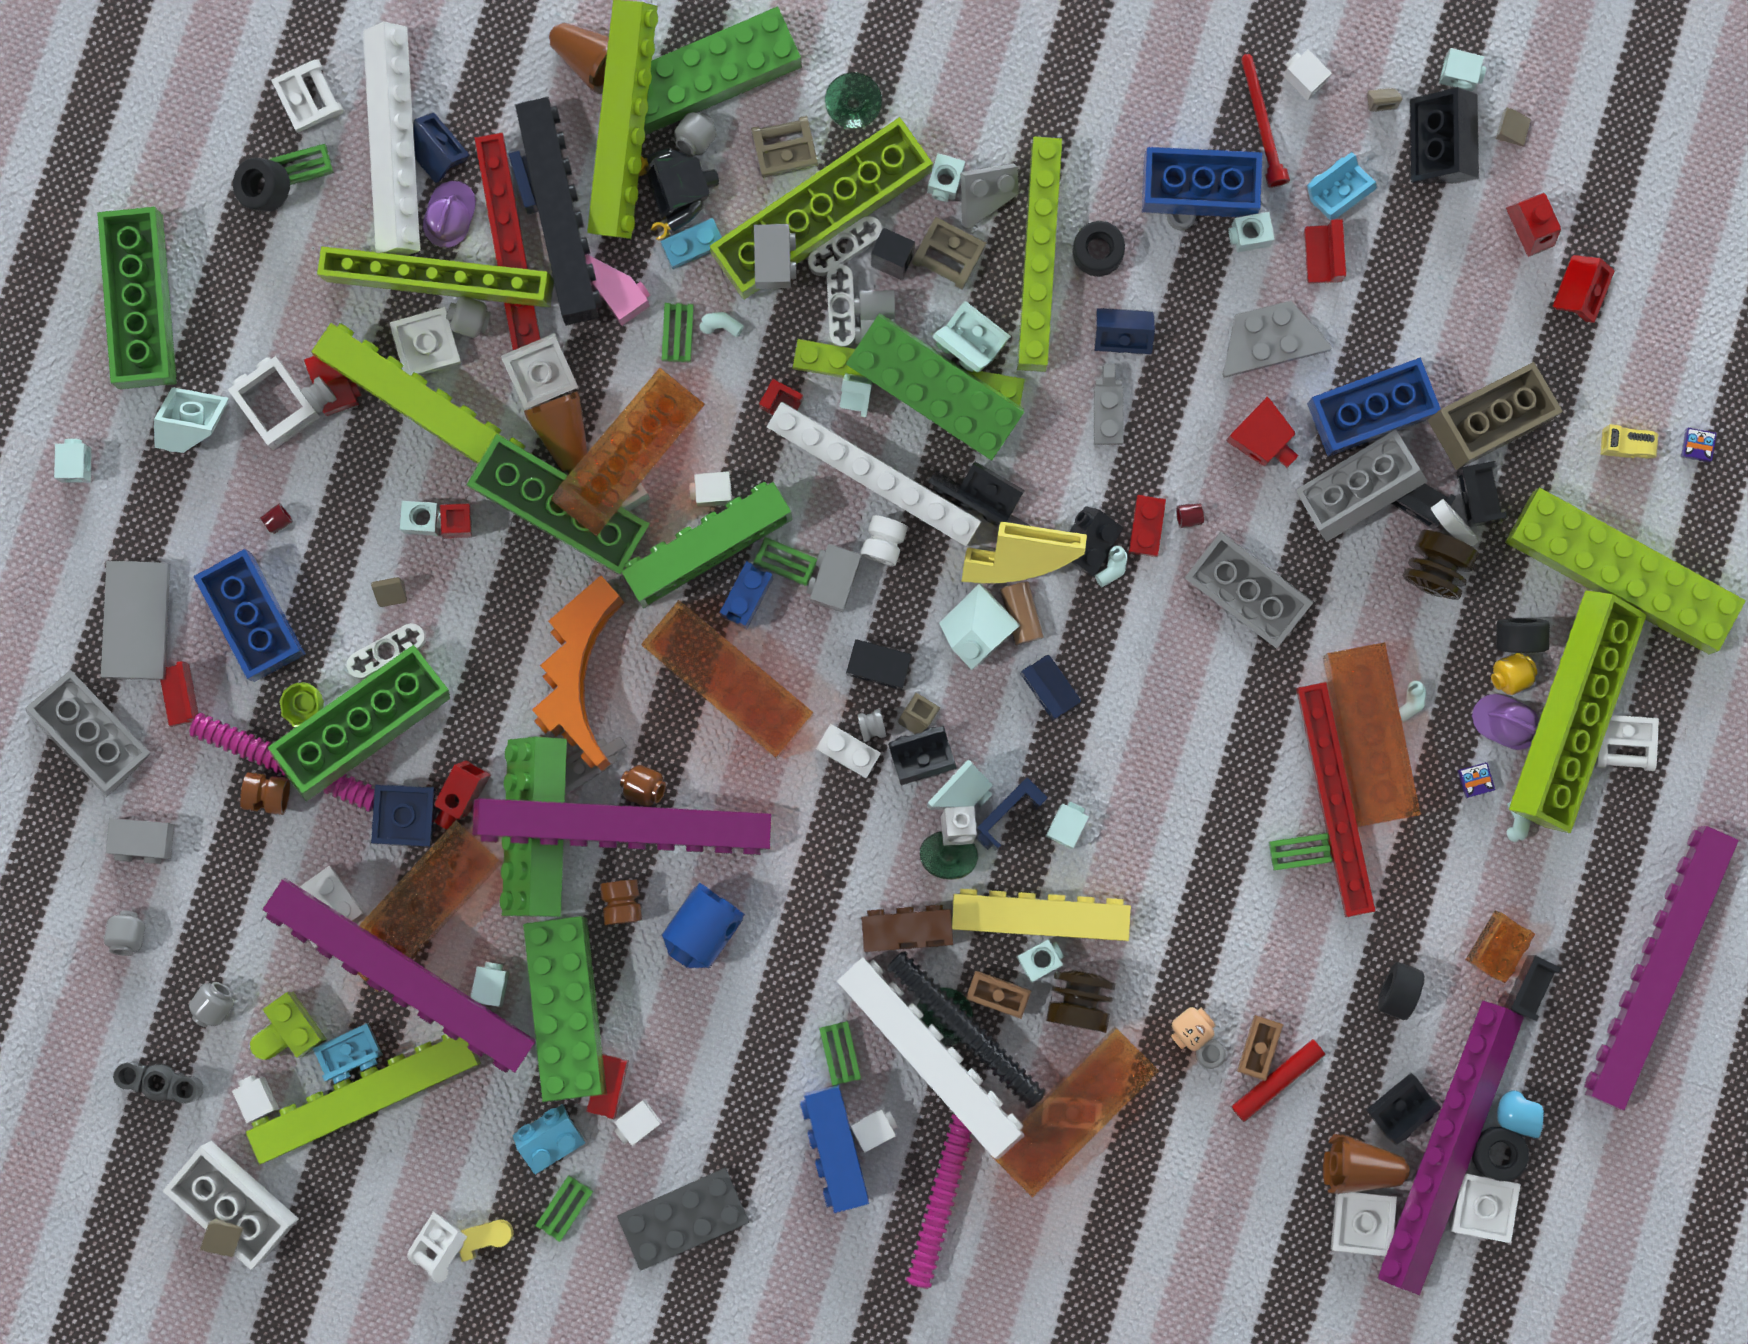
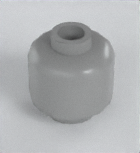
[674,112,717,156]
[446,296,491,338]
[104,911,145,956]
[189,982,234,1027]

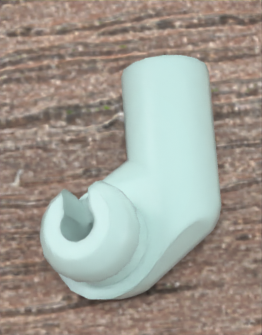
[699,312,744,337]

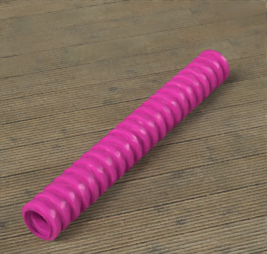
[189,713,375,812]
[906,1114,972,1289]

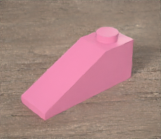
[585,254,650,326]

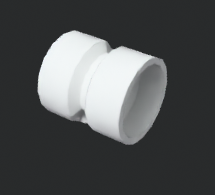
[860,515,908,566]

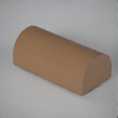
[1000,582,1044,646]
[966,970,1031,1019]
[1237,1015,1283,1081]

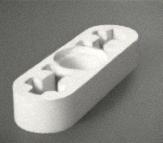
[808,216,882,276]
[827,264,855,348]
[1431,499,1479,547]
[347,623,426,679]

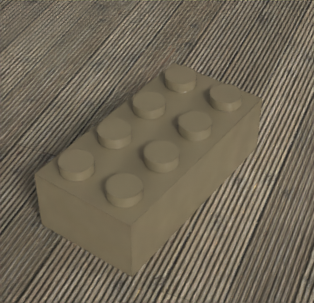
[1427,362,1563,470]

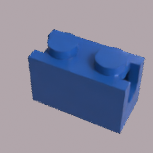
[719,561,773,630]

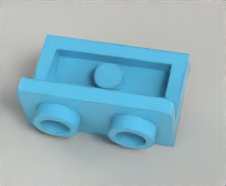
[1307,152,1377,221]
[313,1023,383,1084]
[513,1105,585,1174]

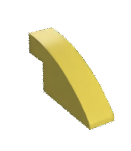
[961,522,1087,583]

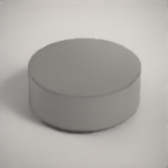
[1167,214,1196,231]
[1195,1039,1226,1069]

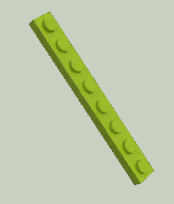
[793,339,1025,406]

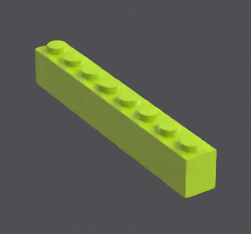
[587,0,658,239]
[1017,137,1062,372]
[317,246,554,308]
[311,323,526,464]
[246,1034,481,1164]

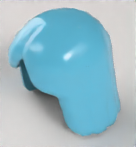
[1497,1090,1544,1138]

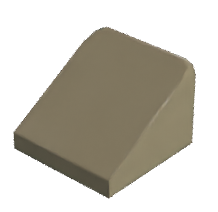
[1367,88,1402,112]
[1495,107,1531,147]
[371,577,407,607]
[898,693,940,734]
[200,1218,243,1257]

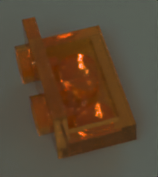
[1465,910,1535,983]

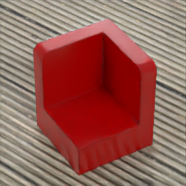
[759,379,804,415]
[440,503,472,539]

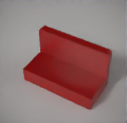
[1304,219,1346,284]
[1553,255,1615,323]
[160,661,199,727]
[586,1054,629,1119]

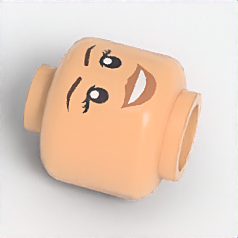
[1171,1007,1216,1051]

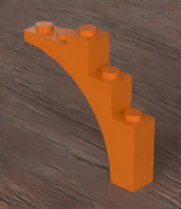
[532,575,625,771]

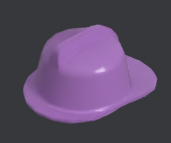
[423,181,476,248]
[1472,694,1540,750]

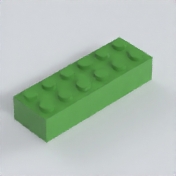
[644,6,802,135]
[97,207,177,390]
[846,313,1024,461]
[465,434,649,574]
[621,482,793,608]
[268,644,450,802]
[500,737,567,917]
[523,916,607,1102]

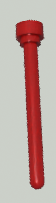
[1242,54,1290,187]

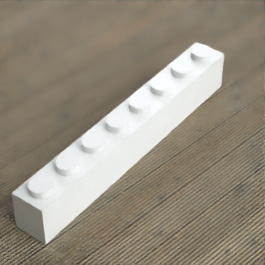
[363,21,420,256]
[767,402,983,547]
[837,957,1025,1160]

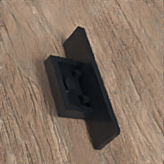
[929,461,1030,526]

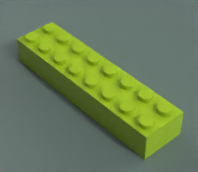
[710,117,933,300]
[1505,487,1746,655]
[1509,590,1647,834]

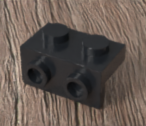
[1069,506,1124,577]
[888,726,957,785]
[1366,1073,1441,1145]

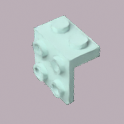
[933,301,1011,372]

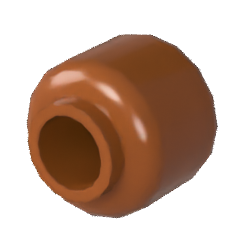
[620,765,666,807]

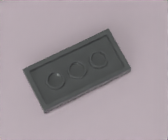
[617,1167,750,1271]

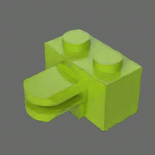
[250,992,327,1060]

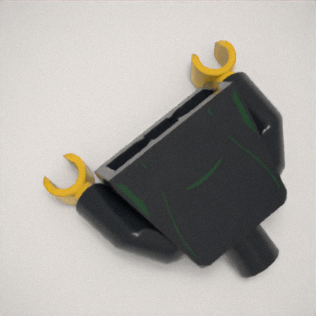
[639,148,719,241]

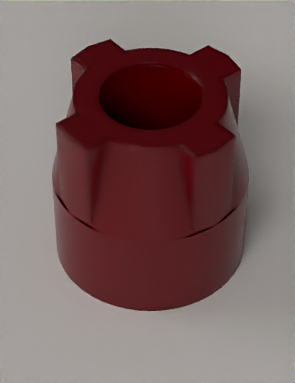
[260,503,293,534]
[1176,503,1204,528]

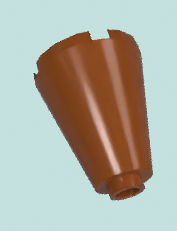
[549,22,609,94]
[524,391,589,475]
[1323,1134,1410,1194]

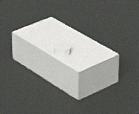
[163,1141,299,1270]

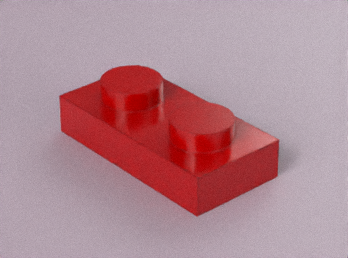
[1128,495,1166,557]

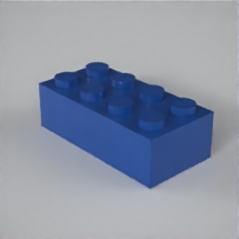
[1141,147,1262,217]
[1307,357,1441,457]
[193,549,306,682]
[800,1084,869,1213]

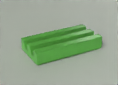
[270,144,334,185]
[662,303,694,363]
[753,537,817,587]
[1269,833,1332,871]
[819,1021,861,1086]
[535,1175,593,1242]

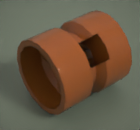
[240,772,290,815]
[600,879,642,925]

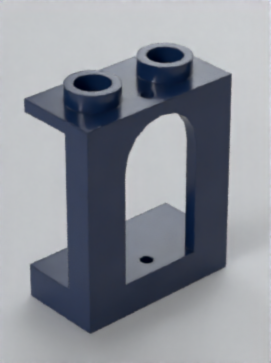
[976,777,1048,851]

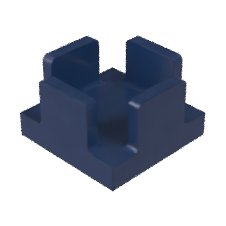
[371,785,438,847]

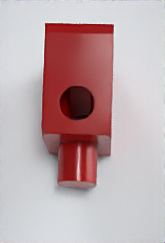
[1506,193,1561,257]
[1226,397,1299,468]
[434,760,491,830]

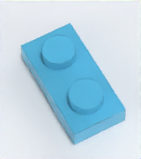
[660,218,722,269]

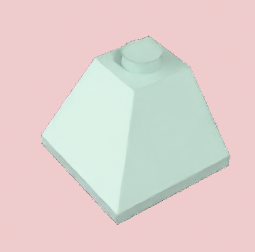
[154,387,229,453]
[939,583,1020,670]
[927,760,993,810]

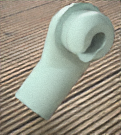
[1095,546,1127,587]
[1394,681,1426,723]
[1506,802,1531,842]

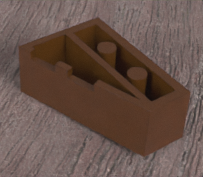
[861,905,953,952]

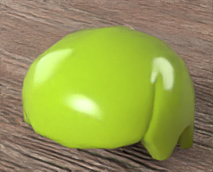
[279,682,324,728]

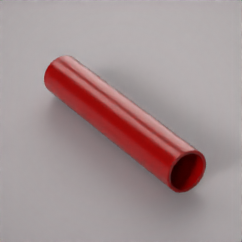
[1231,1039,1326,1122]

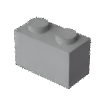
[754,224,796,289]
[806,544,861,613]
[106,818,175,864]

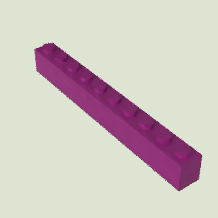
[472,798,771,855]
[1584,826,1739,1111]
[262,878,535,1073]
[1377,1000,1524,1295]

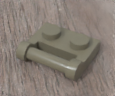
[751,116,818,178]
[911,217,986,290]

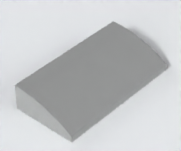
[1296,429,1428,542]
[1185,531,1313,649]
[101,561,171,680]
[25,670,150,797]

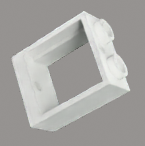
[228,356,320,450]

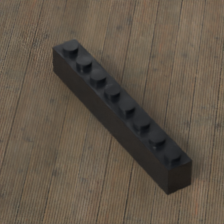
[515,97,602,326]

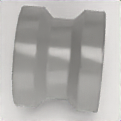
[300,376,337,413]
[857,709,886,742]

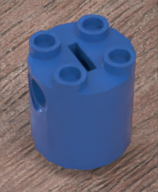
[661,882,745,969]

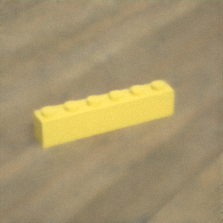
[952,889,1131,941]

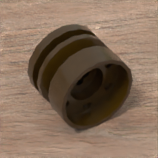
[1402,530,1479,600]
[1046,970,1116,1033]

